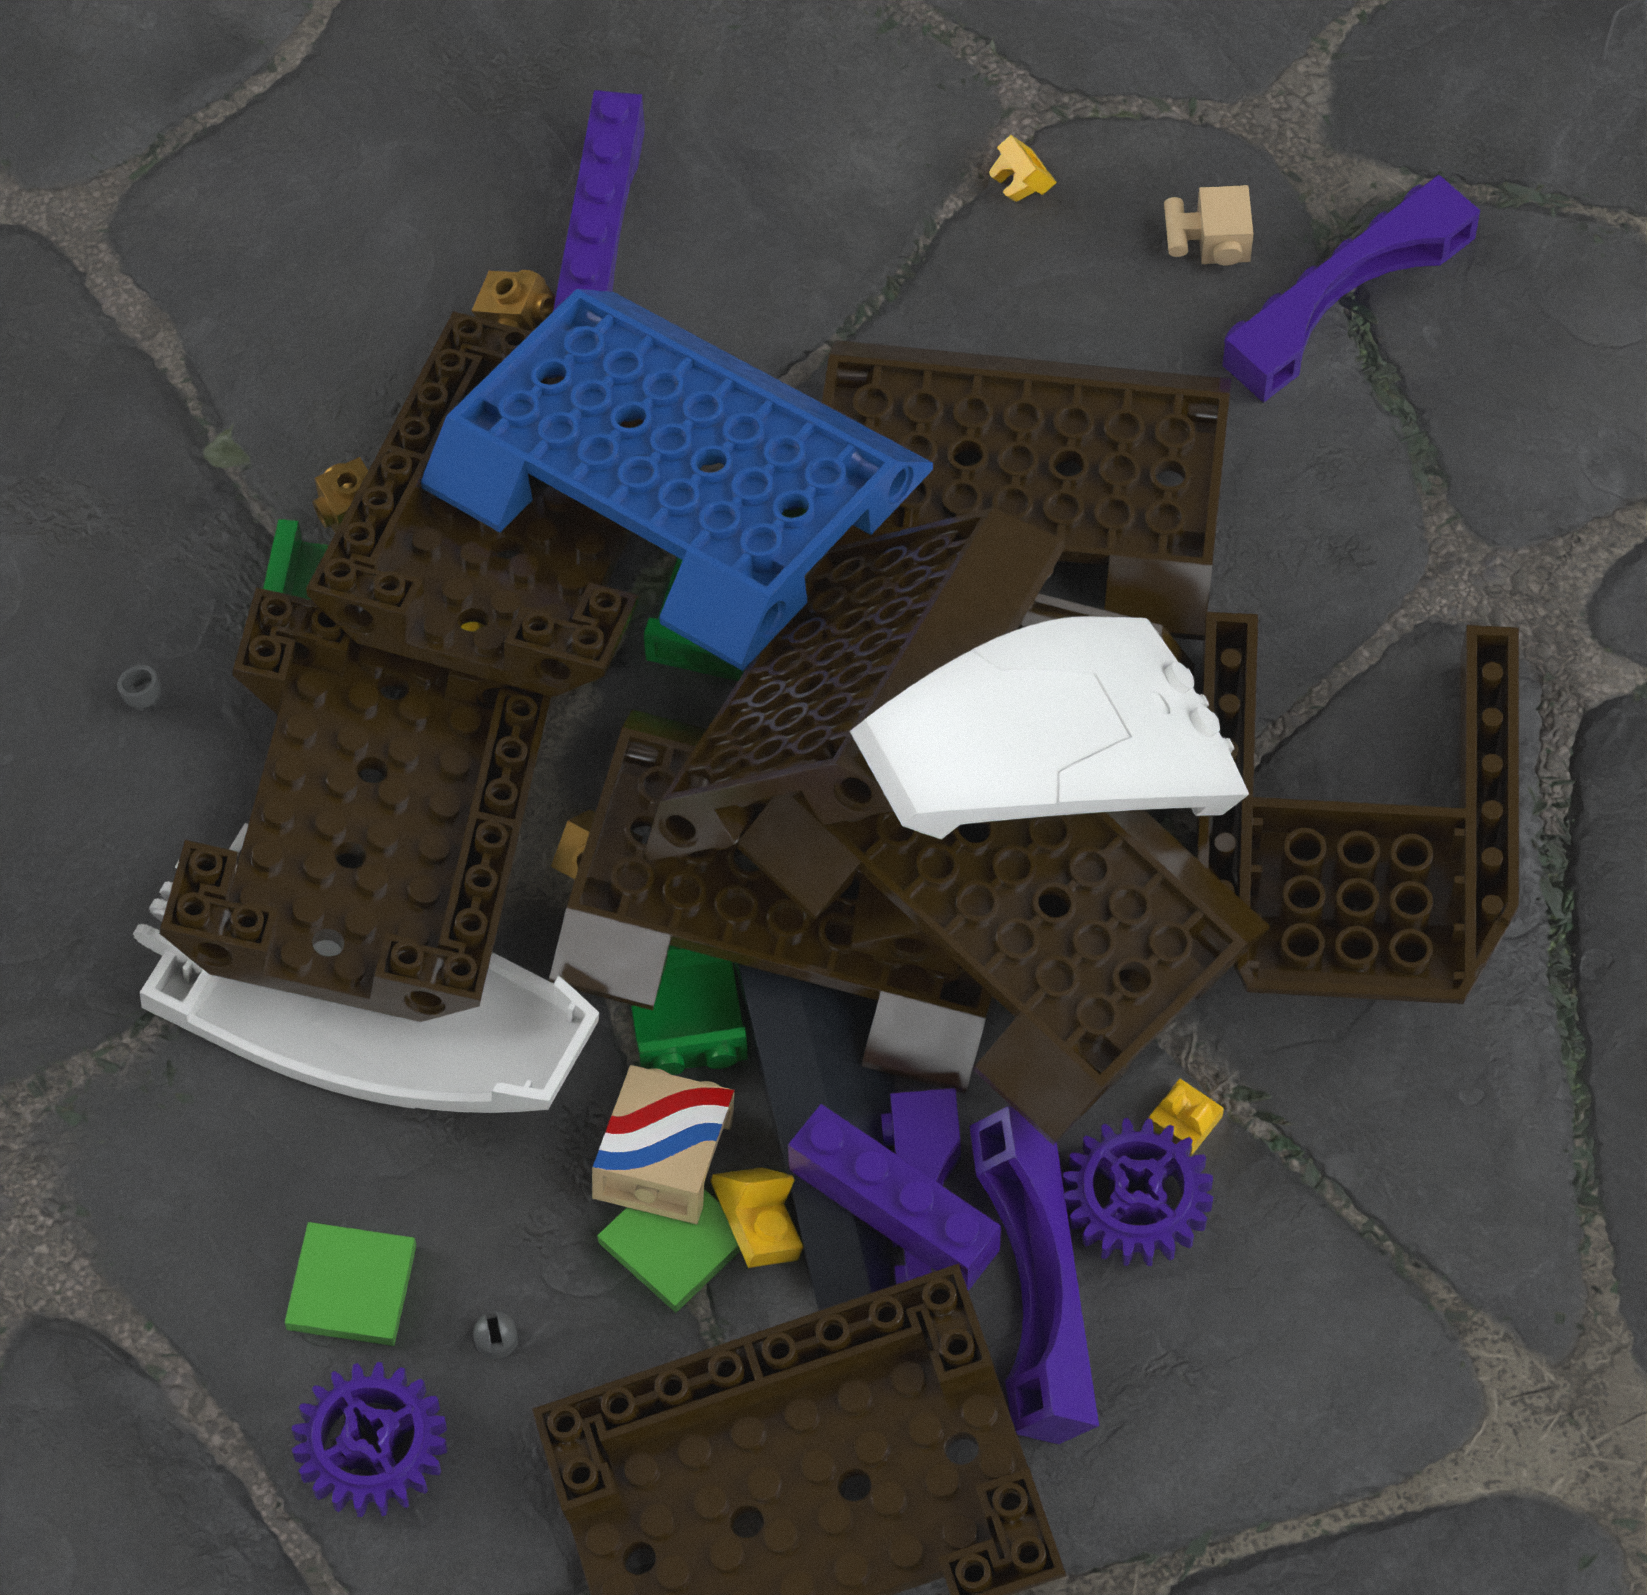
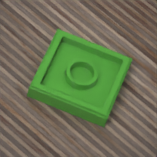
[597,1189,741,1313]
[285,1222,417,1346]

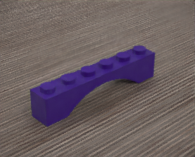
[553,90,645,311]
[1222,174,1480,403]
[881,1088,961,1285]
[969,1106,1099,1444]

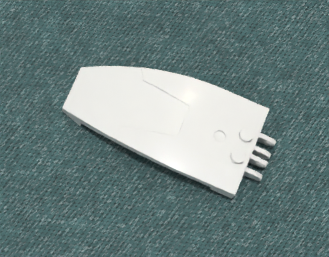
[850,616,1249,839]
[133,823,599,1113]

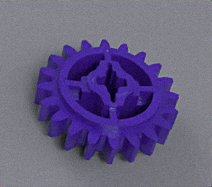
[1063,1118,1213,1266]
[292,1362,448,1517]

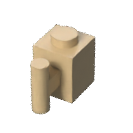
[1164,185,1253,266]

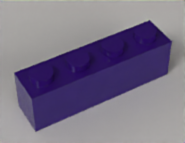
[788,1104,1001,1291]

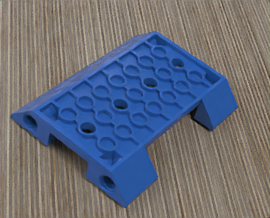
[421,289,933,671]

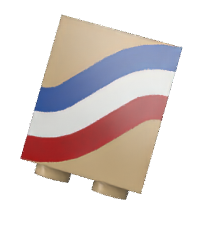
[592,1065,735,1224]

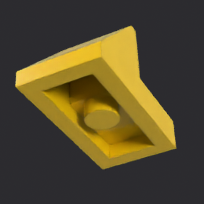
[710,1167,804,1268]

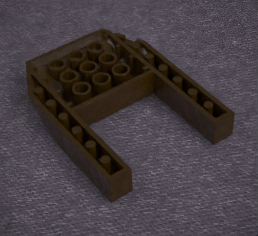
[1196,612,1519,1004]

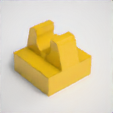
[989,135,1057,202]
[1148,1078,1224,1156]

